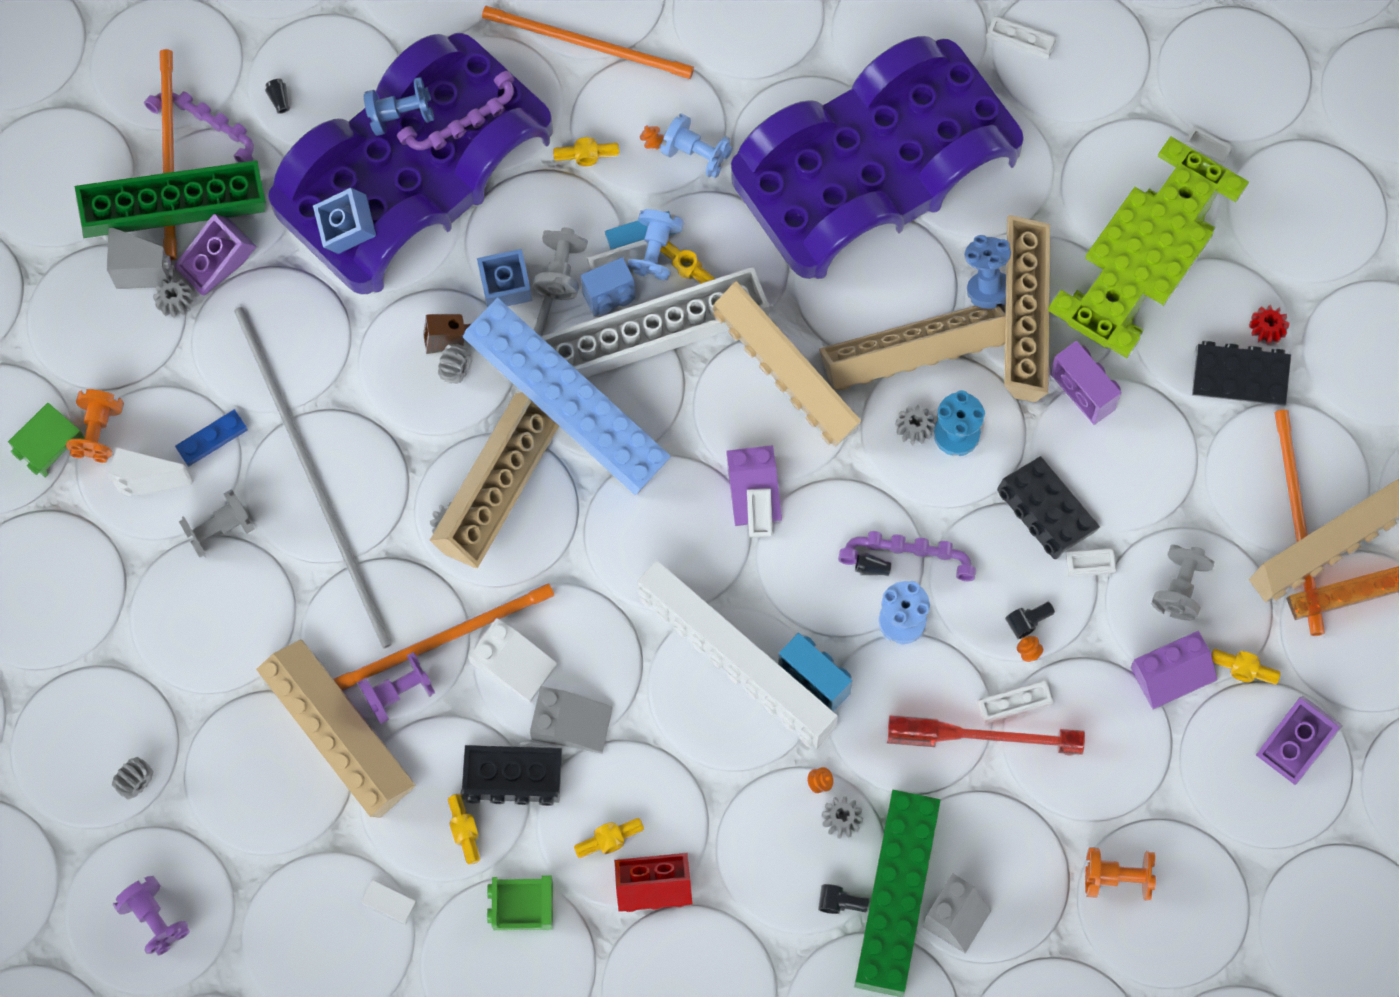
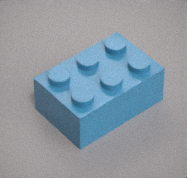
[778,632,852,712]

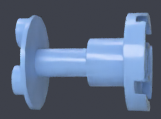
[661,113,732,178]
[627,209,684,280]
[879,581,930,644]

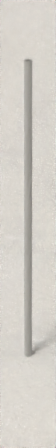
[234,307,392,648]

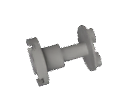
[533,227,588,300]
[179,489,255,558]
[1151,545,1215,620]

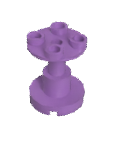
[357,652,435,724]
[113,876,190,956]

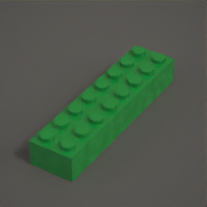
[74,160,266,238]
[854,789,941,997]

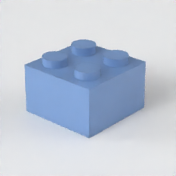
[313,188,376,254]
[477,249,532,308]
[580,257,635,316]

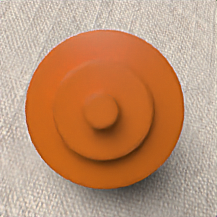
[639,125,664,150]
[1017,636,1043,662]
[807,767,833,793]

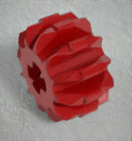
[1249,305,1290,345]

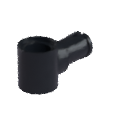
[1005,601,1055,639]
[818,884,869,914]

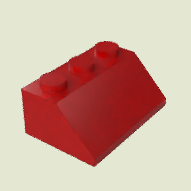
[614,853,693,912]

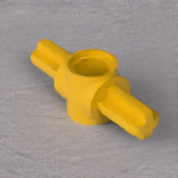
[553,137,619,166]
[660,241,715,284]
[1211,649,1281,685]
[448,794,481,865]
[574,818,644,858]

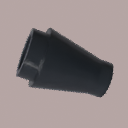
[265,79,290,114]
[855,552,891,576]

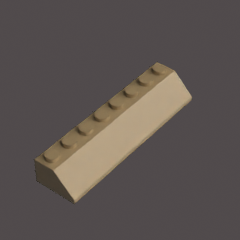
[1004,215,1050,402]
[713,281,861,447]
[819,305,1006,390]
[430,392,559,568]
[1249,479,1399,603]
[256,639,416,818]

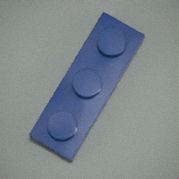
[175,409,248,467]

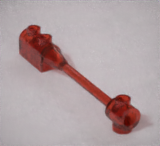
[887,715,1085,756]

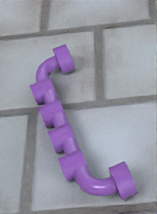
[397,71,514,150]
[144,91,254,163]
[838,531,976,581]

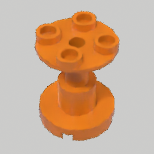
[66,389,124,463]
[1085,847,1156,901]

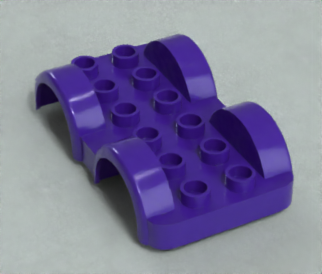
[268,33,553,295]
[731,36,1024,279]

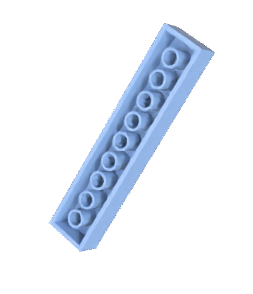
[463,297,671,496]

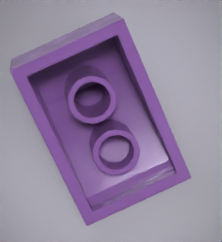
[174,214,257,295]
[726,445,782,526]
[1256,696,1343,785]

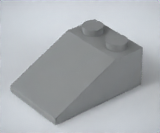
[530,686,613,754]

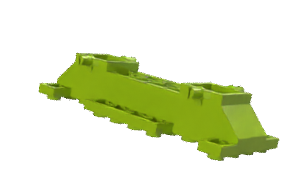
[1048,136,1249,358]

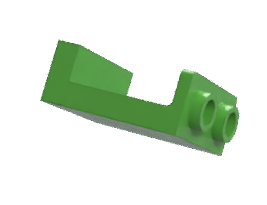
[8,403,85,478]
[487,875,553,931]

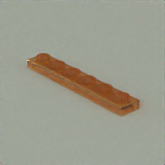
[1286,566,1399,620]

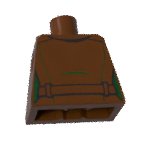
[423,314,472,354]

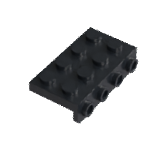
[1192,341,1291,406]
[997,456,1100,560]
[460,745,562,806]

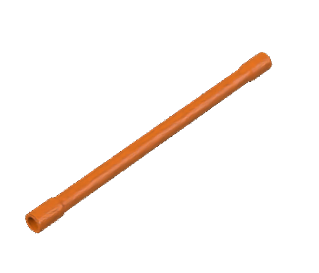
[482,6,694,79]
[159,49,177,261]
[1274,409,1325,636]
[333,583,554,691]

